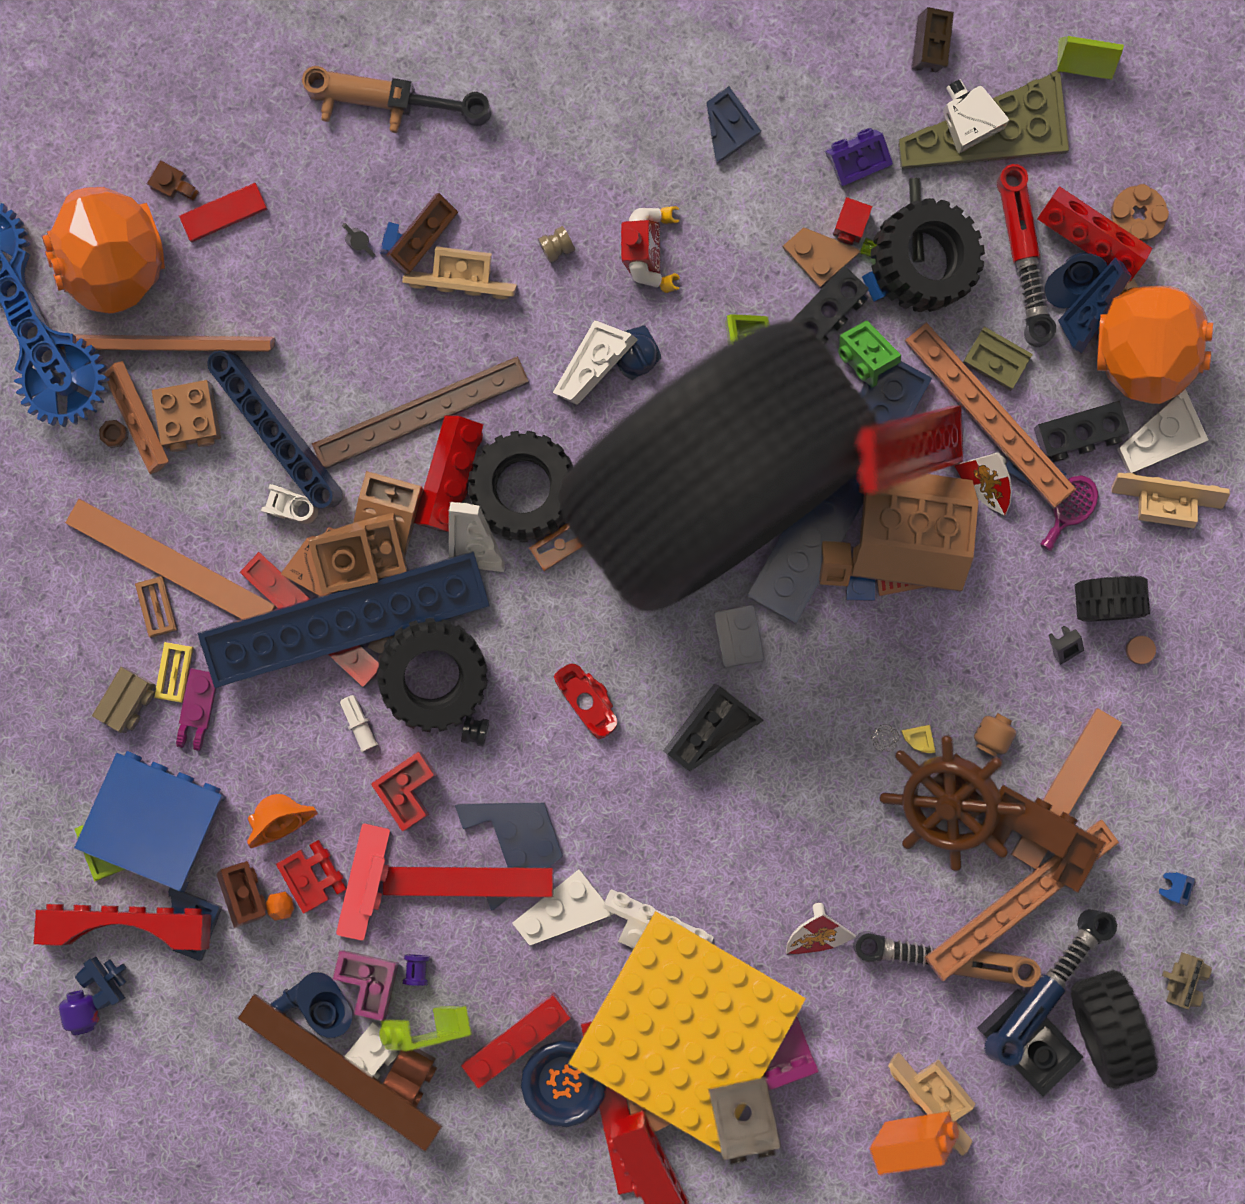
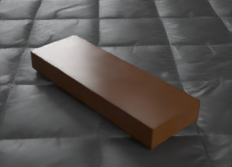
[386,193,458,275]

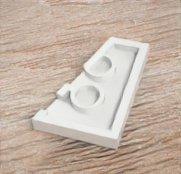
[553,320,638,405]

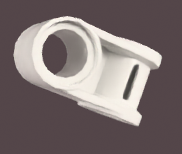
[261,484,319,524]

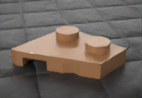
[782,227,860,289]

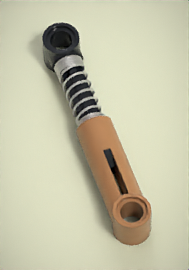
[853,931,1041,987]

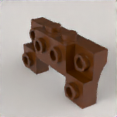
[981,785,1107,893]

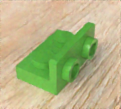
[838,320,901,387]

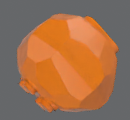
[42,187,165,313]
[1097,286,1213,404]

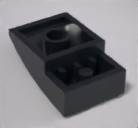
[977,988,1084,1097]

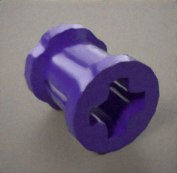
[402,954,430,986]

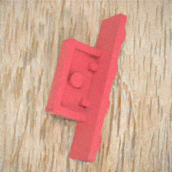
[336,823,390,940]

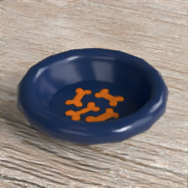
[521,1040,606,1128]

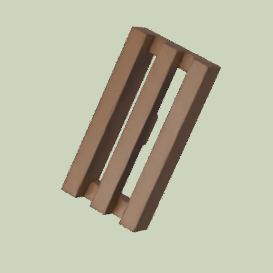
[135,576,178,638]

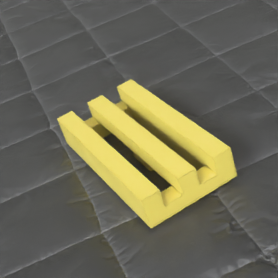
[154,642,194,703]

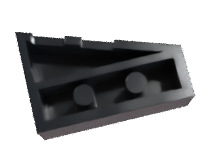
[663,684,764,771]

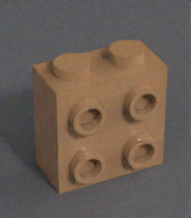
[152,380,221,452]

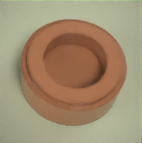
[1126,636,1156,664]

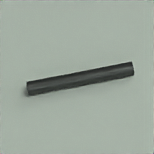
[909,178,925,262]

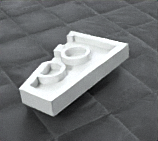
[1117,389,1208,473]
[449,502,505,572]
[512,869,614,945]

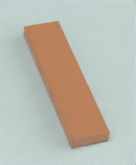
[104,361,169,474]

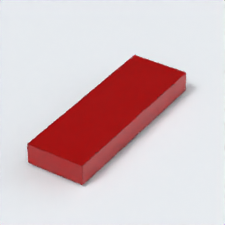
[179,182,268,243]

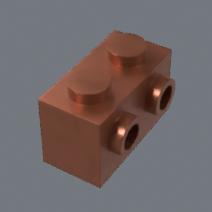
[216,861,267,928]

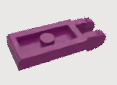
[176,668,216,751]

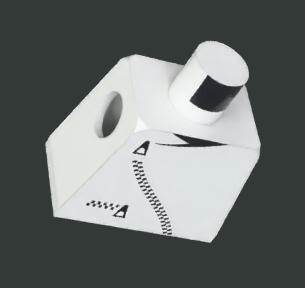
[943,79,1009,154]

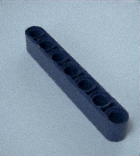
[207,351,343,508]

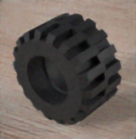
[1075,576,1150,622]

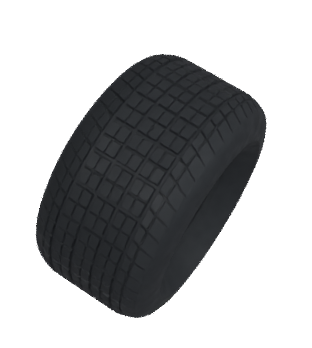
[559,321,878,612]

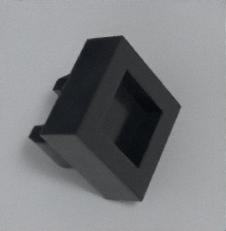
[1049,626,1084,665]

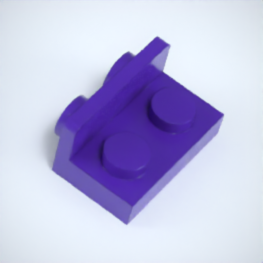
[825,128,893,186]

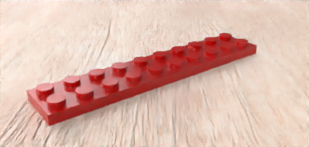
[858,406,963,492]

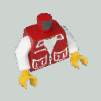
[621,206,680,293]

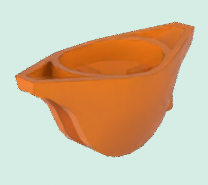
[247,794,318,849]

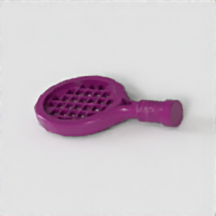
[1040,475,1098,551]

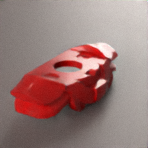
[553,663,617,739]

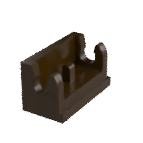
[911,7,954,73]

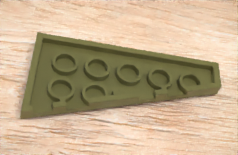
[898,70,1069,169]

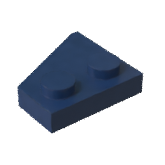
[706,86,761,164]

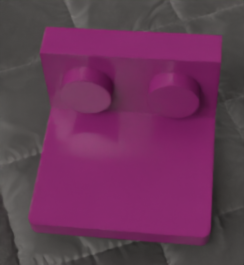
[762,1016,819,1091]

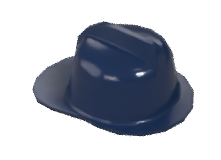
[1045,253,1108,309]
[616,325,662,380]
[296,972,352,1038]

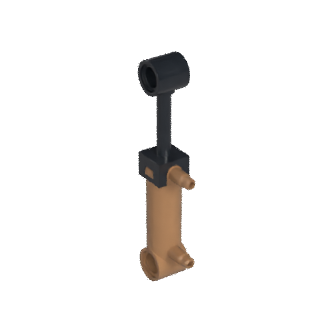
[302,66,491,133]

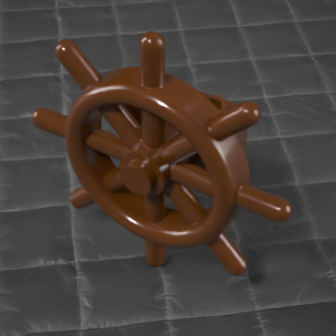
[879,735,1025,871]

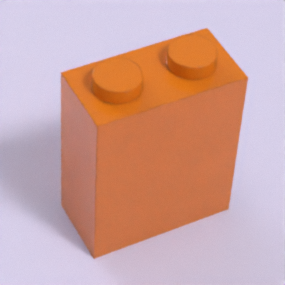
[870,1111,959,1175]

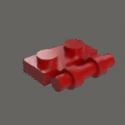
[276,840,346,914]

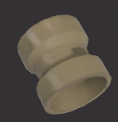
[538,226,575,264]

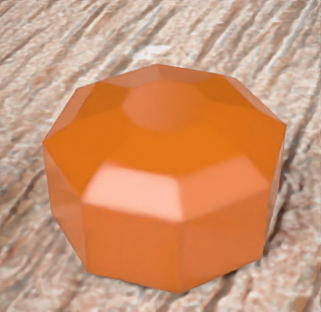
[266,892,295,921]

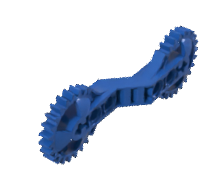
[0,203,109,427]

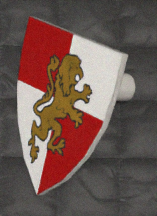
[954,452,1012,515]
[786,903,856,954]

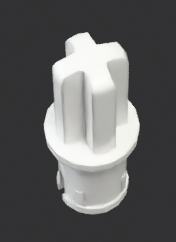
[340,695,378,752]

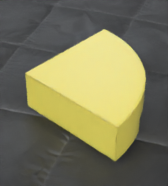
[901,725,936,753]

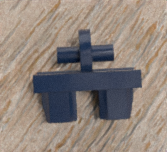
[75,956,127,1010]

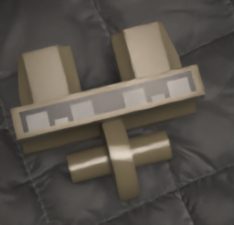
[1162,952,1212,1009]

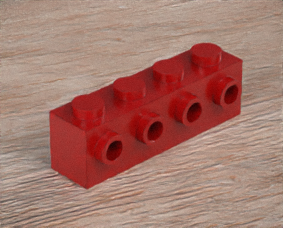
[414,415,484,532]
[608,1110,689,1204]

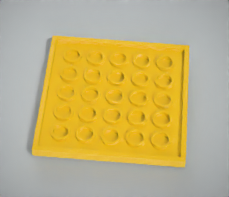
[569,911,806,1152]

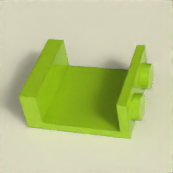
[379,1006,471,1051]

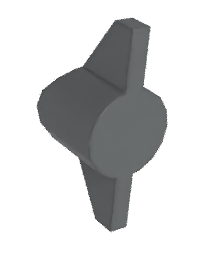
[342,223,376,257]

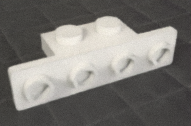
[603,890,713,949]

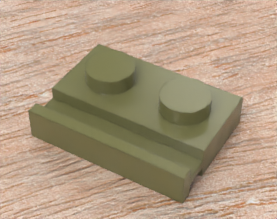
[963,326,1033,391]

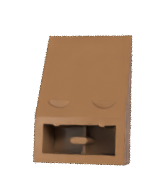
[353,471,423,556]

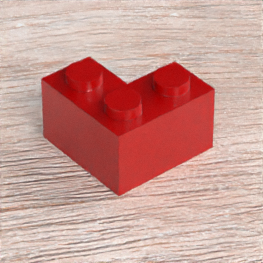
[371,751,437,832]

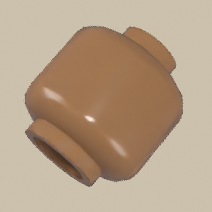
[974,713,1016,757]

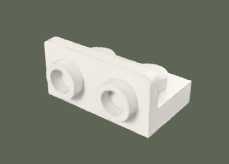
[345,1021,399,1079]

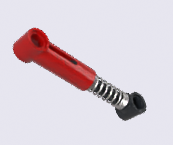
[997,164,1056,347]

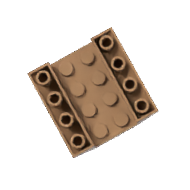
[851,474,978,591]

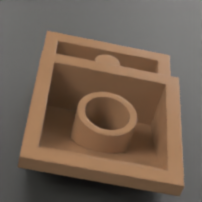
[308,513,407,594]

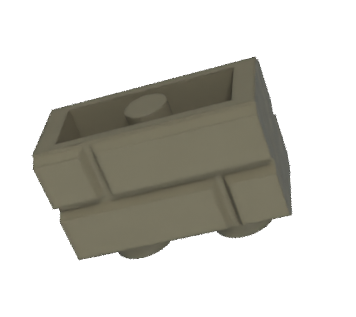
[92,667,155,733]

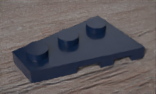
[1058,258,1132,354]

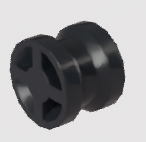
[461,716,489,747]

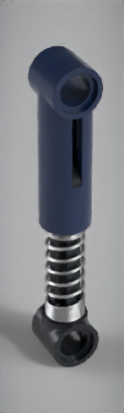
[984,909,1117,1066]

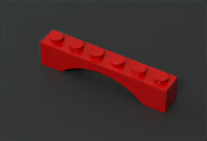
[34,904,211,950]

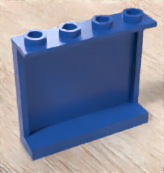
[74,751,225,893]

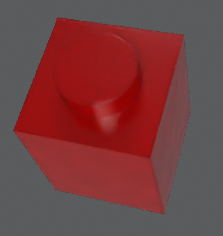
[833,197,873,245]

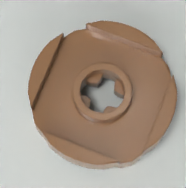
[1110,184,1169,241]

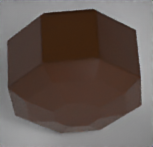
[99,420,128,448]

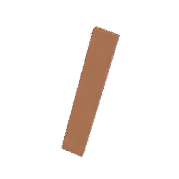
[1011,708,1122,869]

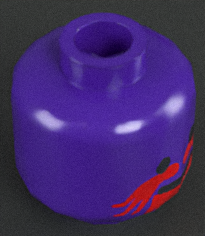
[58,990,100,1035]

